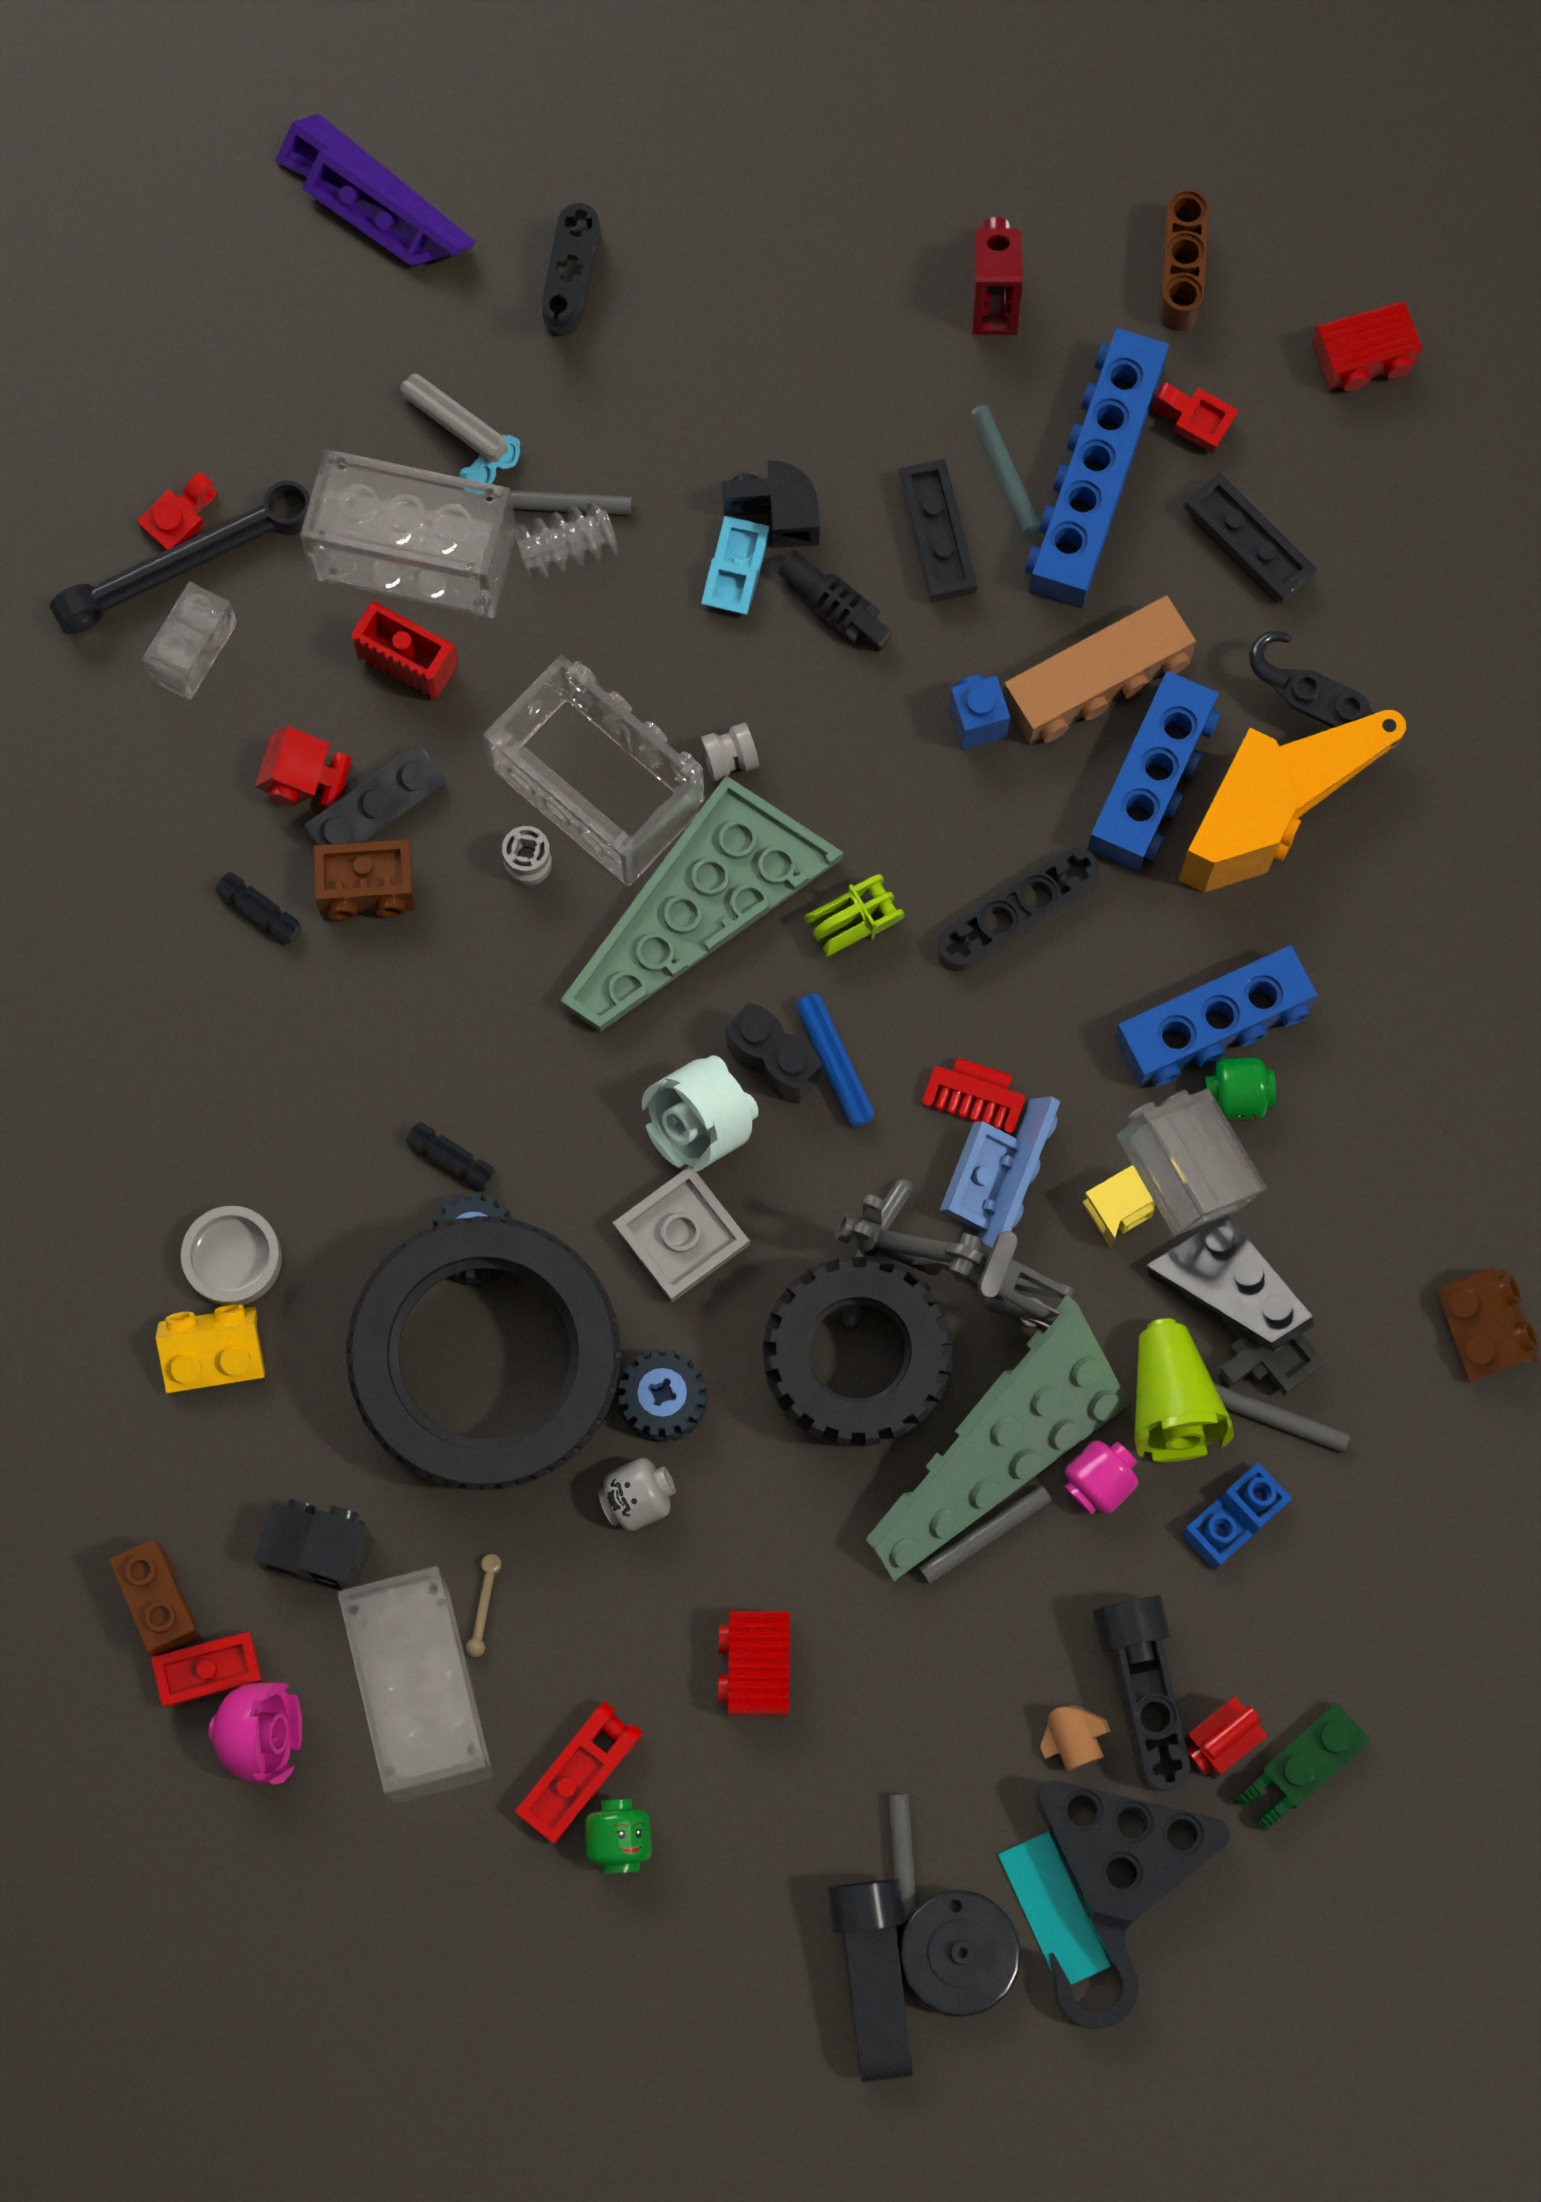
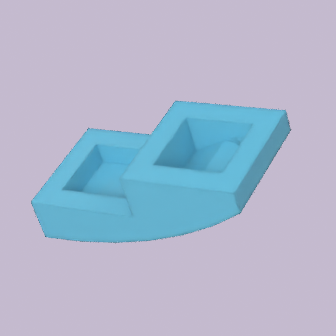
[701,516,771,615]

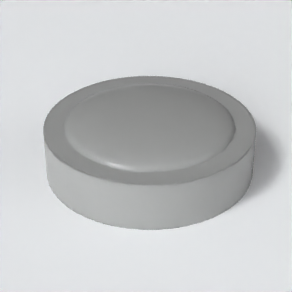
[181,1206,282,1306]

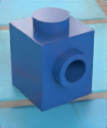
[948,675,1011,750]

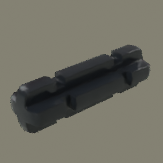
[215,872,301,944]
[406,1122,496,1192]

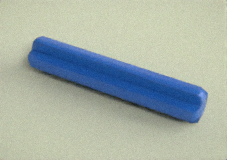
[796,993,874,1128]

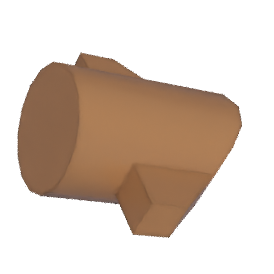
[1040,1705,1111,1772]

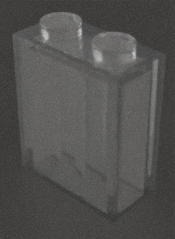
[1116,1089,1268,1236]

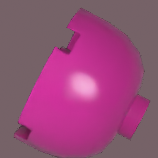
[209,1682,303,1785]

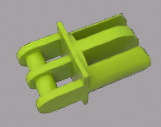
[804,874,905,957]

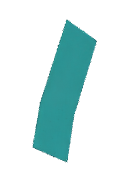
[998,1831,1111,1985]

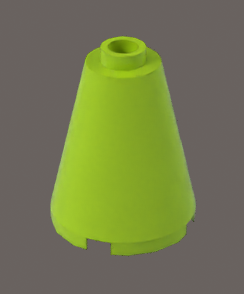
[1134,1318,1234,1462]

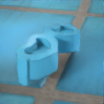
[456,435,520,490]

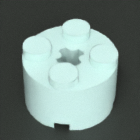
[642,1055,758,1172]

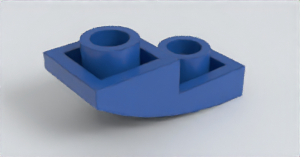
[1180,1462,1293,1571]

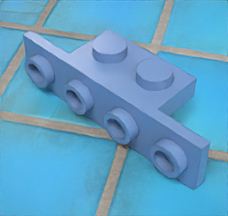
[939,1096,1060,1247]

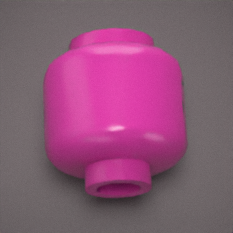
[1064,1441,1139,1515]

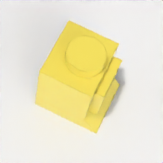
[1082,1163,1163,1249]

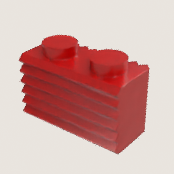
[1312,300,1422,391]
[351,601,459,700]
[718,1611,790,1718]

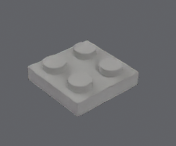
[612,1166,750,1303]

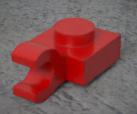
[1151,382,1238,454]
[136,471,218,551]

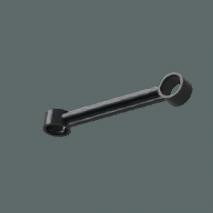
[50,481,312,634]

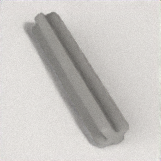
[400,374,508,462]

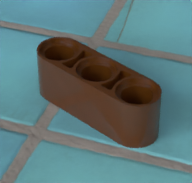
[1159,189,1209,331]

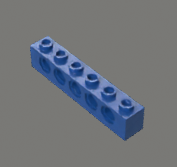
[1025,328,1169,608]

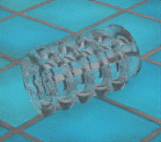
[515,500,620,583]

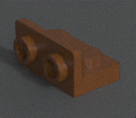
[314,839,416,921]

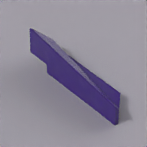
[275,114,475,266]

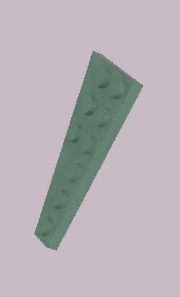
[560,775,844,1032]
[865,1295,1130,1581]

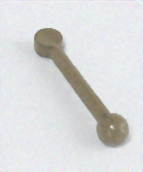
[466,1554,502,1657]

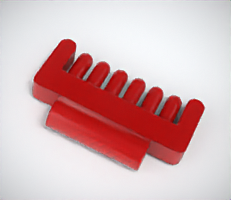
[923,1057,1025,1135]

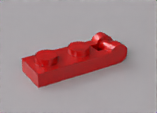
[514,1701,644,1845]

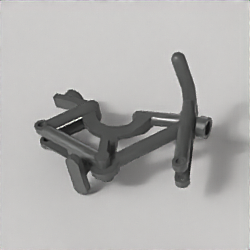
[835,1178,1074,1329]

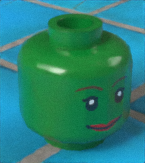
[1204,1058,1276,1121]
[584,1799,653,1874]

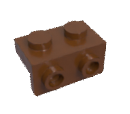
[1436,1268,1538,1382]

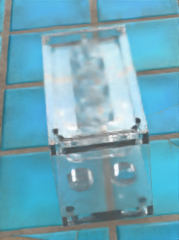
[300,449,517,618]
[483,654,705,888]
[337,1566,494,1804]

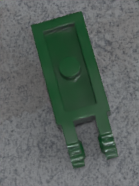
[1235,1702,1371,1832]

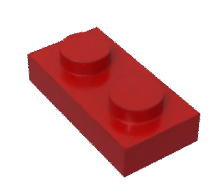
[151,1631,263,1708]

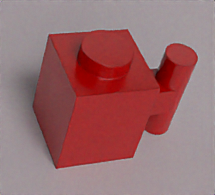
[255,726,352,809]
[1184,1696,1267,1779]

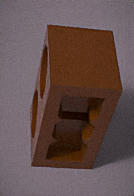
[109,1539,203,1656]

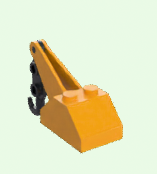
[1178,631,1406,893]

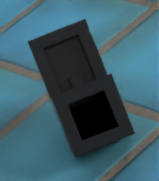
[722,460,820,548]

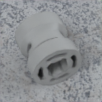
[699,723,759,782]
[502,826,552,886]

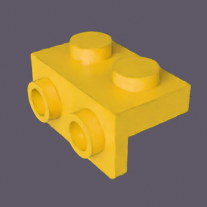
[156,1304,265,1393]

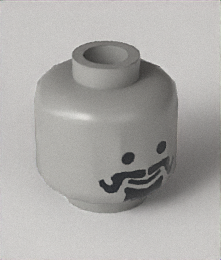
[598,1457,676,1531]

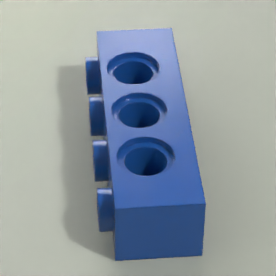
[1087,671,1222,872]
[1114,945,1318,1088]

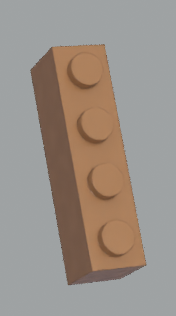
[1003,595,1196,745]

